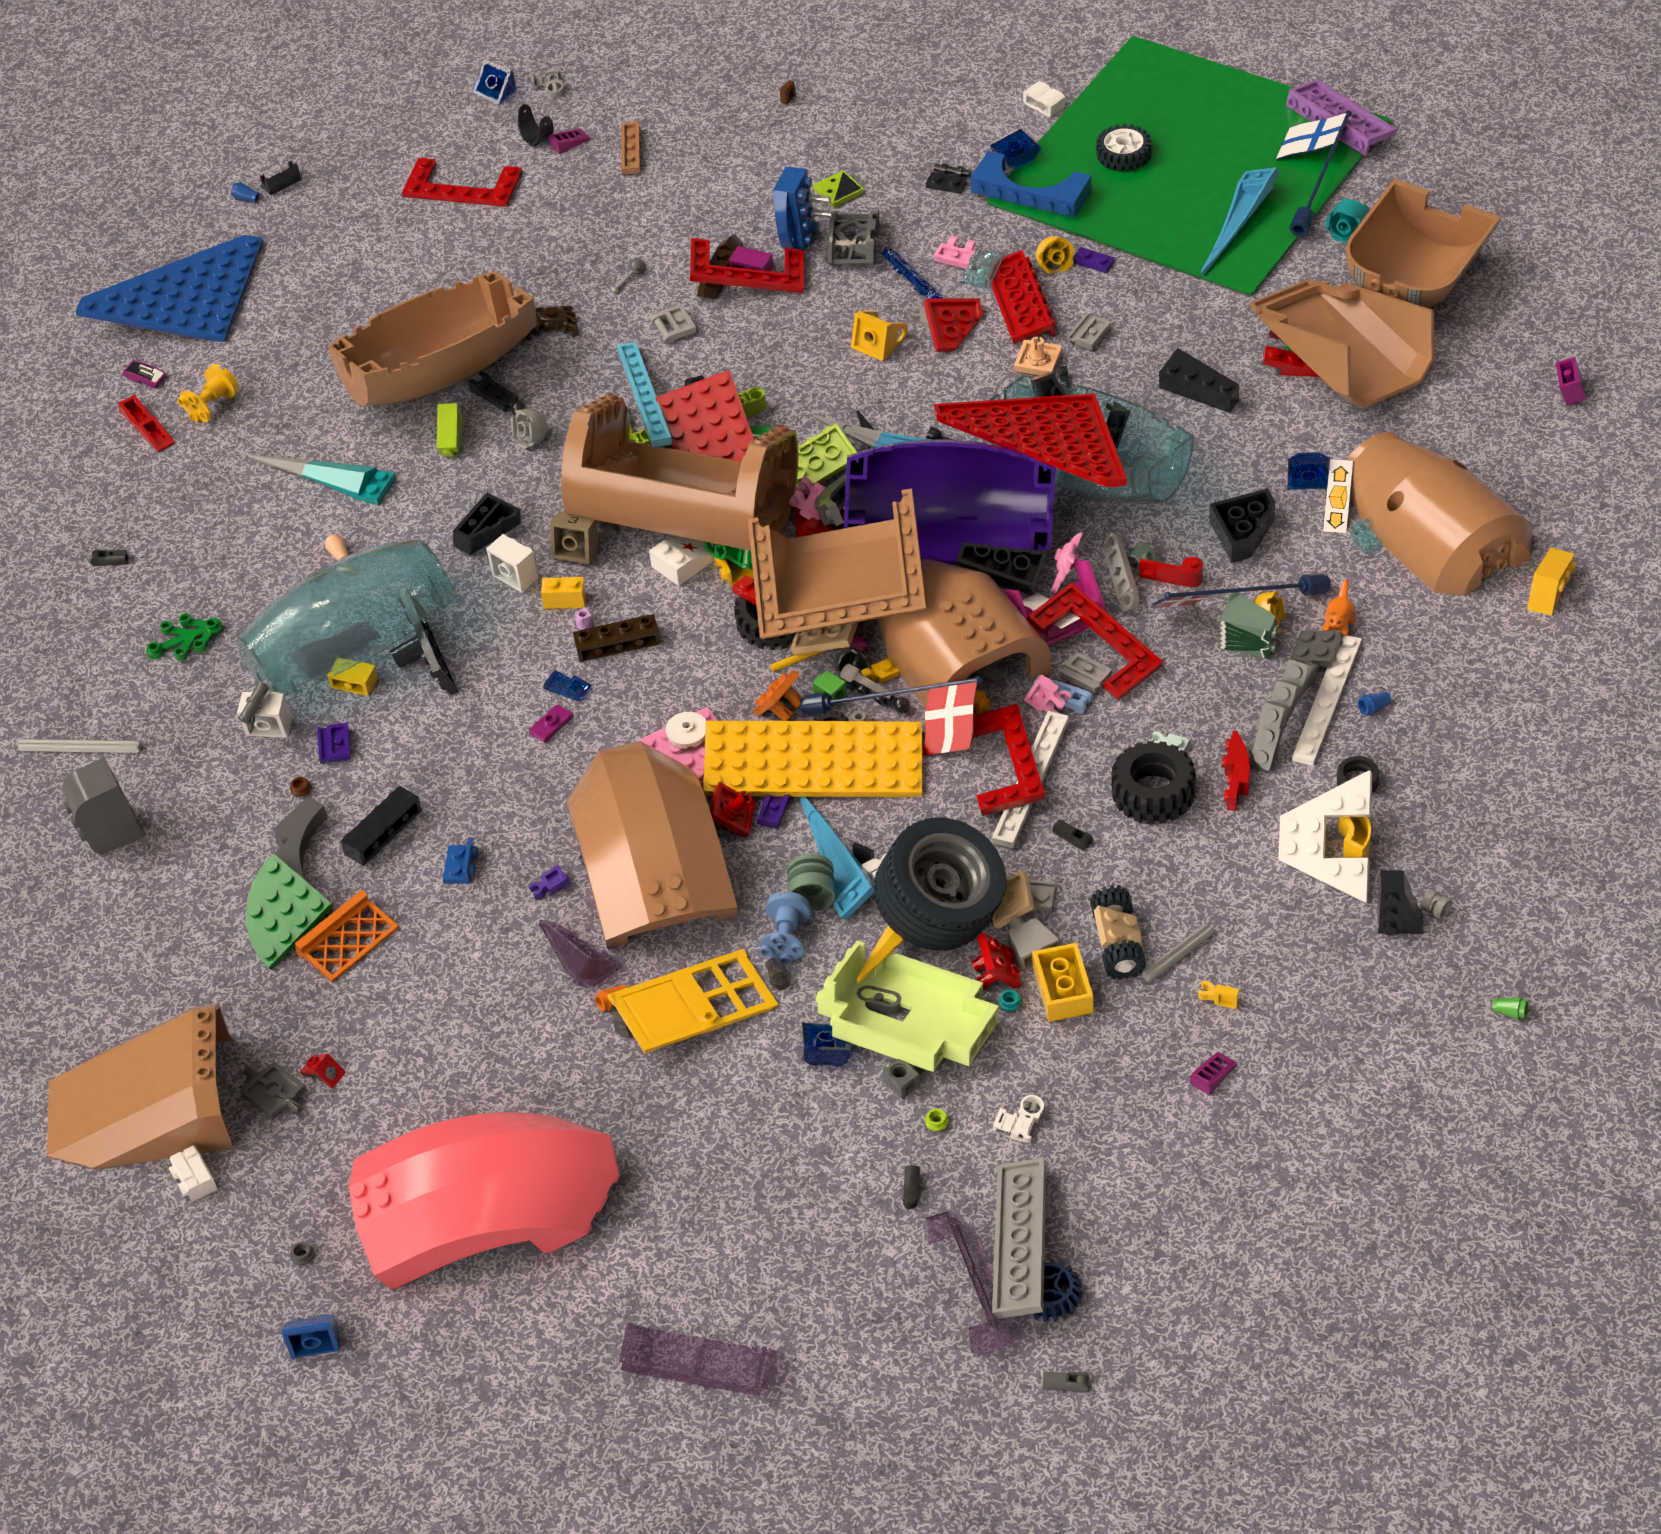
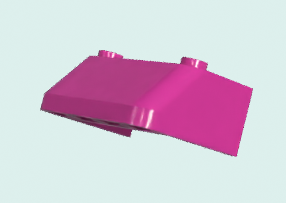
[1003,559,1107,646]

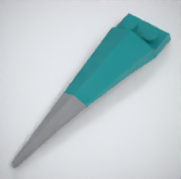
[248,454,397,505]

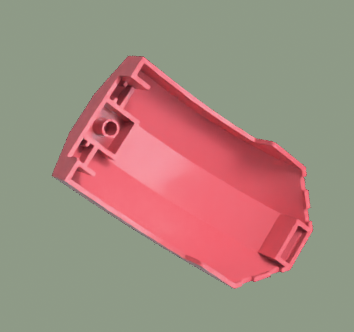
[349,1112,620,1290]

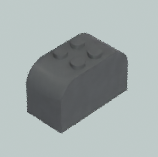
[62,757,145,854]

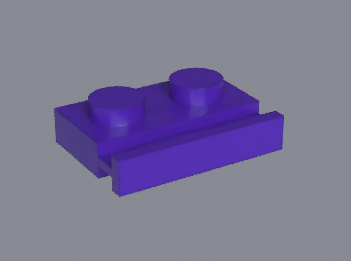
[317,722,351,764]

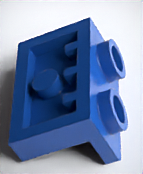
[443,838,478,884]

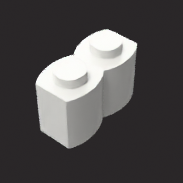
[1023,81,1065,117]

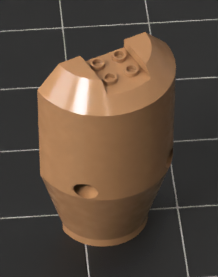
[1347,432,1532,596]

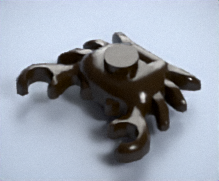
[525,306,579,340]

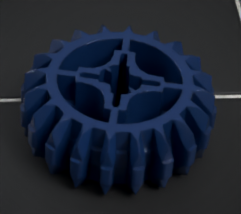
[1027,1258,1082,1323]

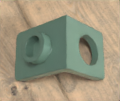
[1127,541,1162,563]

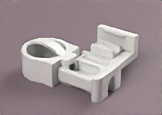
[993,1095,1044,1143]

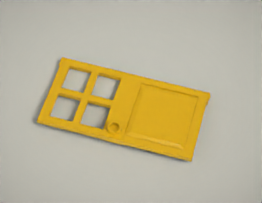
[608,949,778,1054]

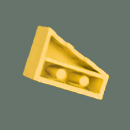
[1527,547,1577,616]

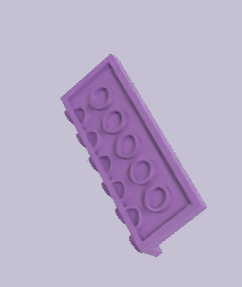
[1286,79,1397,155]

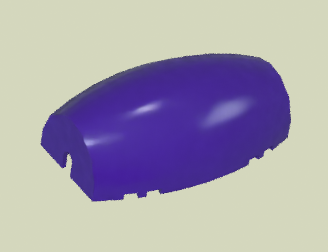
[844,439,1056,565]

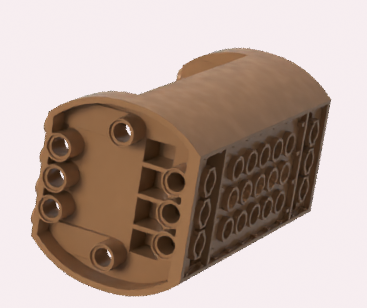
[561,393,799,551]

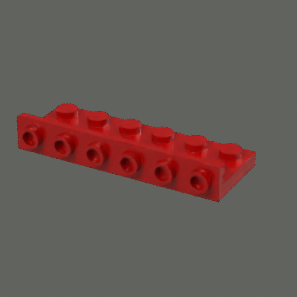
[983,250,1057,344]

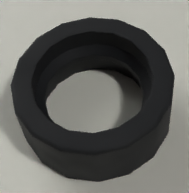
[1337,756,1380,794]

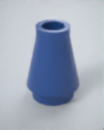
[231,182,260,203]
[1358,691,1391,715]

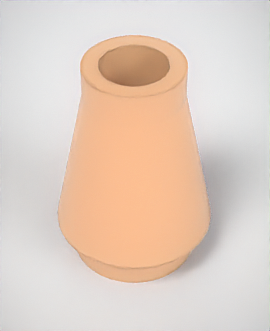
[325,534,350,564]

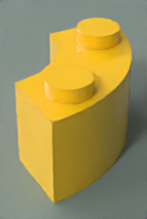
[1339,817,1371,858]

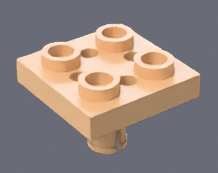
[1014,337,1062,375]

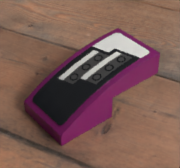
[122,361,166,388]

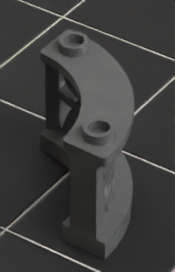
[825,210,880,265]

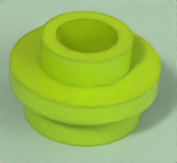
[925,1108,949,1131]

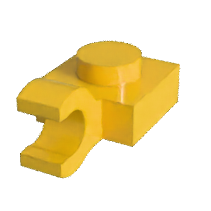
[860,658,899,684]
[1198,981,1239,1009]

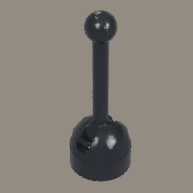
[926,426,954,440]

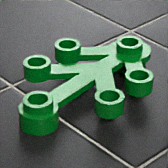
[146,613,223,661]

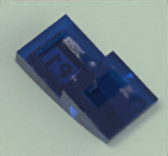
[543,670,592,701]

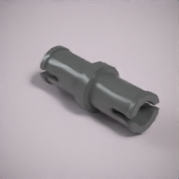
[238,681,270,725]

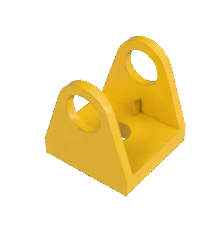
[851,310,907,361]

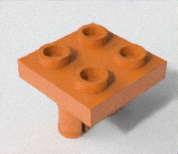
[753,670,803,721]

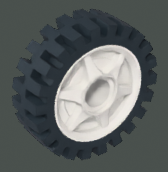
[1096,124,1151,172]

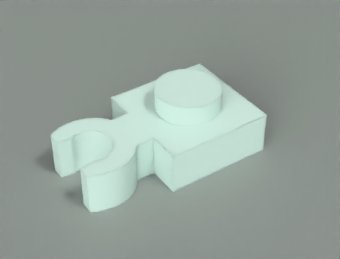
[1149,731,1190,752]

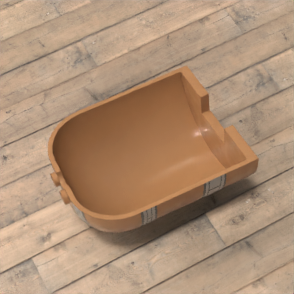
[1346,178,1501,309]

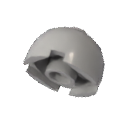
[511,409,548,449]

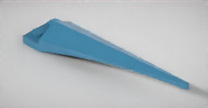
[1201,167,1280,276]
[799,797,875,920]

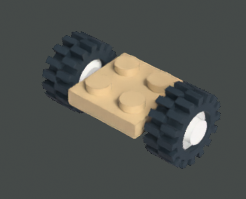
[1090,885,1146,980]

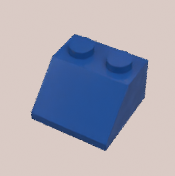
[282,1314,340,1359]

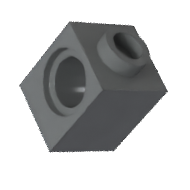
[883,1059,920,1099]

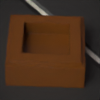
[780,80,796,105]

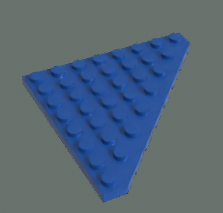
[76,235,263,342]

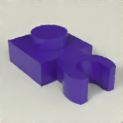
[528,865,570,900]

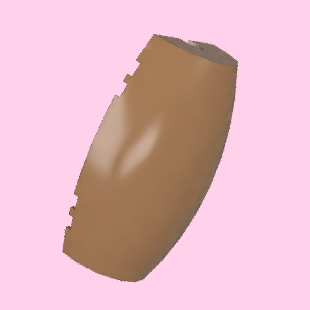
[328,271,536,407]

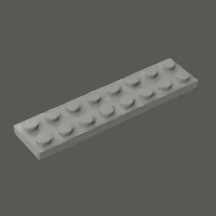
[992,1158,1047,1319]

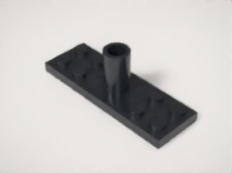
[390,586,459,695]

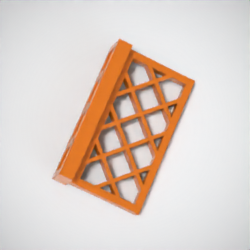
[295,890,399,982]

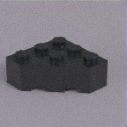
[1209,488,1275,563]

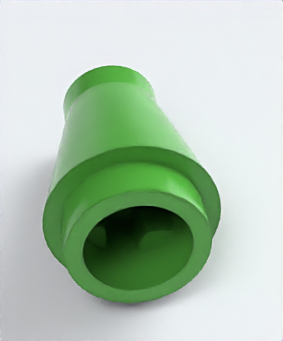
[1492,997,1529,1020]

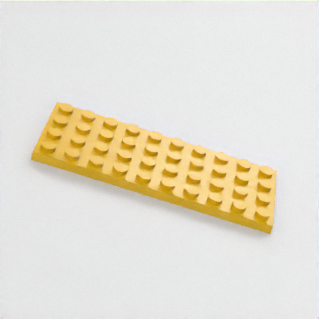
[703,721,922,797]

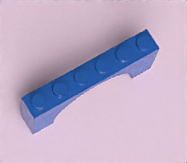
[970,151,1092,217]

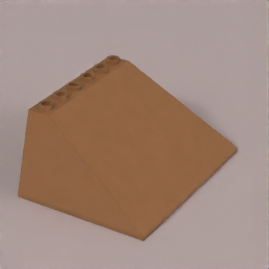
[748,488,927,639]

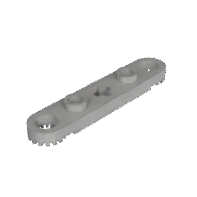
[1103,533,1139,613]

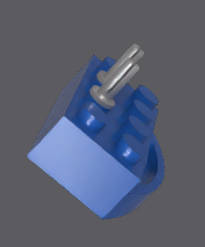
[773,166,833,251]

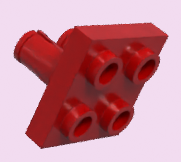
[971,932,1022,990]

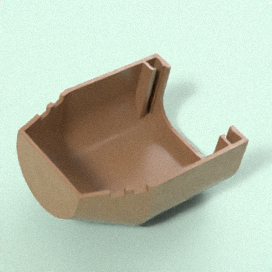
[877,559,1051,708]

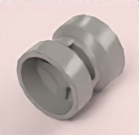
[1420,889,1452,919]

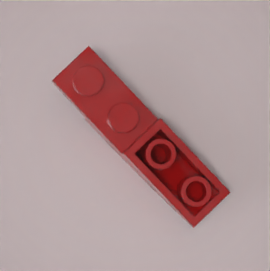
[1262,346,1320,377]
[1222,730,1250,811]

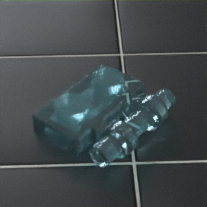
[961,249,1004,288]

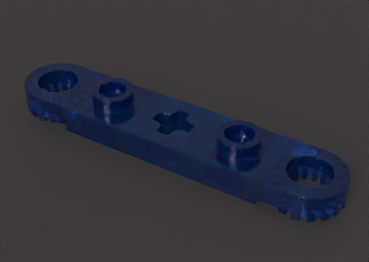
[881,247,943,299]

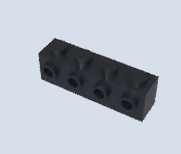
[341,786,422,866]

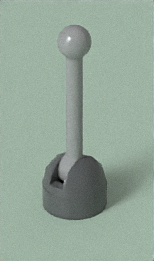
[611,258,646,294]

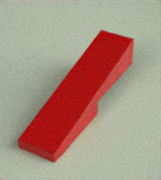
[118,394,175,452]

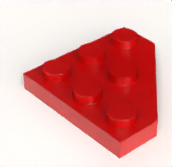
[923,298,983,352]

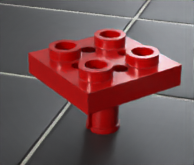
[710,782,756,838]

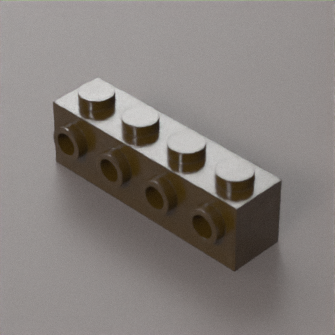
[573,614,661,662]

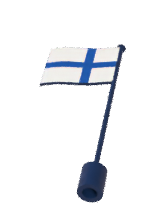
[1276,110,1352,237]

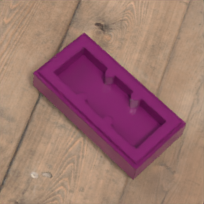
[529,704,573,743]

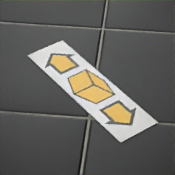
[1323,459,1353,533]

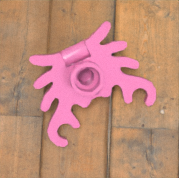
[1050,532,1082,594]

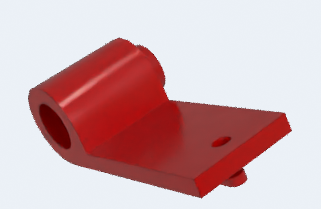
[1139,557,1203,588]

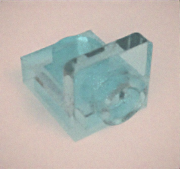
[1350,519,1382,554]

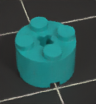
[1326,198,1369,243]

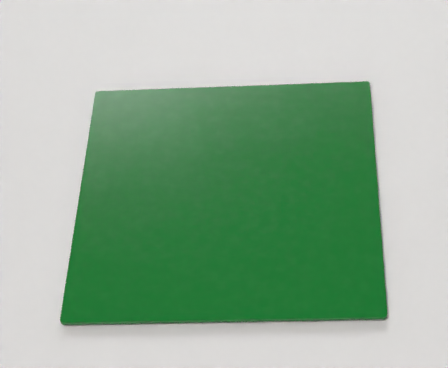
[987,36,1390,295]

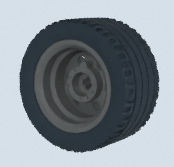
[873,817,1007,951]

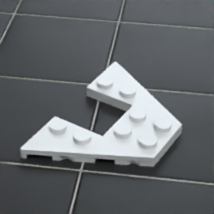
[1279,771,1372,903]

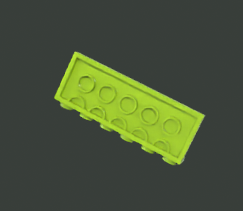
[796,423,857,494]

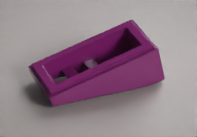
[549,128,590,154]
[1190,1052,1237,1096]

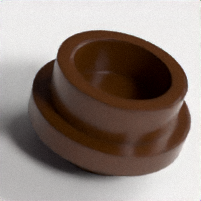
[290,777,312,797]

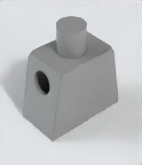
[1008,917,1059,970]

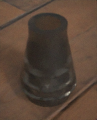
[765,958,791,990]

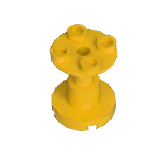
[177,364,239,423]

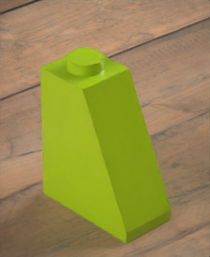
[437,403,464,457]

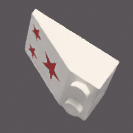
[649,536,715,586]

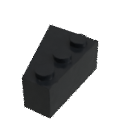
[453,492,521,555]
[1377,870,1424,936]

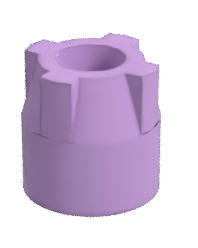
[575,608,593,630]

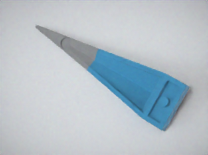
[814,415,932,448]

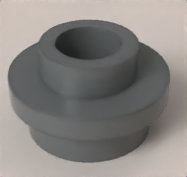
[290,1242,314,1266]

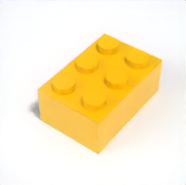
[1032,943,1094,1022]

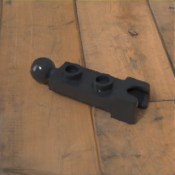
[468,371,526,415]
[838,664,910,713]

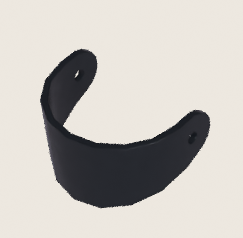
[518,104,554,146]

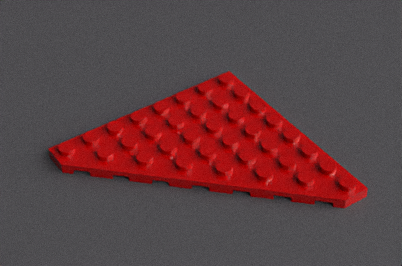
[934,393,1127,488]

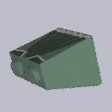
[1219,592,1278,659]

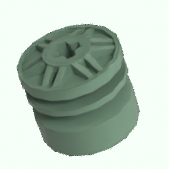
[787,854,835,912]

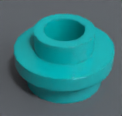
[998,990,1022,1012]

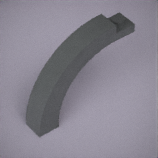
[814,474,846,526]

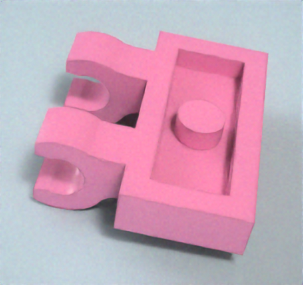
[933,235,977,270]
[789,476,826,521]
[1024,674,1071,713]

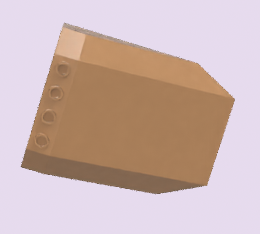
[1249,280,1435,409]
[47,1003,233,1169]

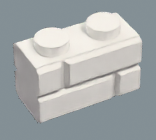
[169,1145,217,1202]

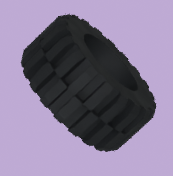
[1111,741,1196,824]

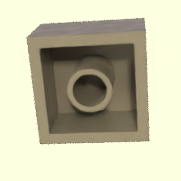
[550,511,598,564]

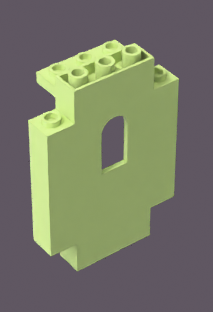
[816,940,999,1072]

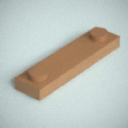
[621,121,640,175]

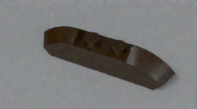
[697,234,743,299]

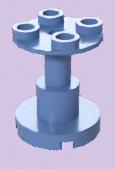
[759,891,811,964]

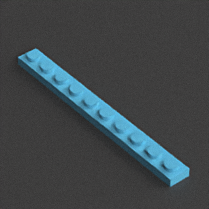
[617,342,672,447]

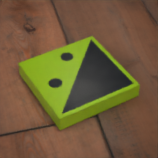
[813,170,864,208]

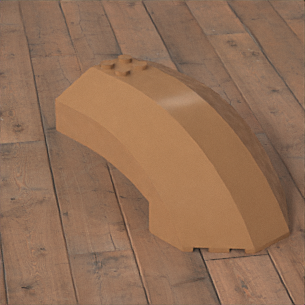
[567,741,737,949]

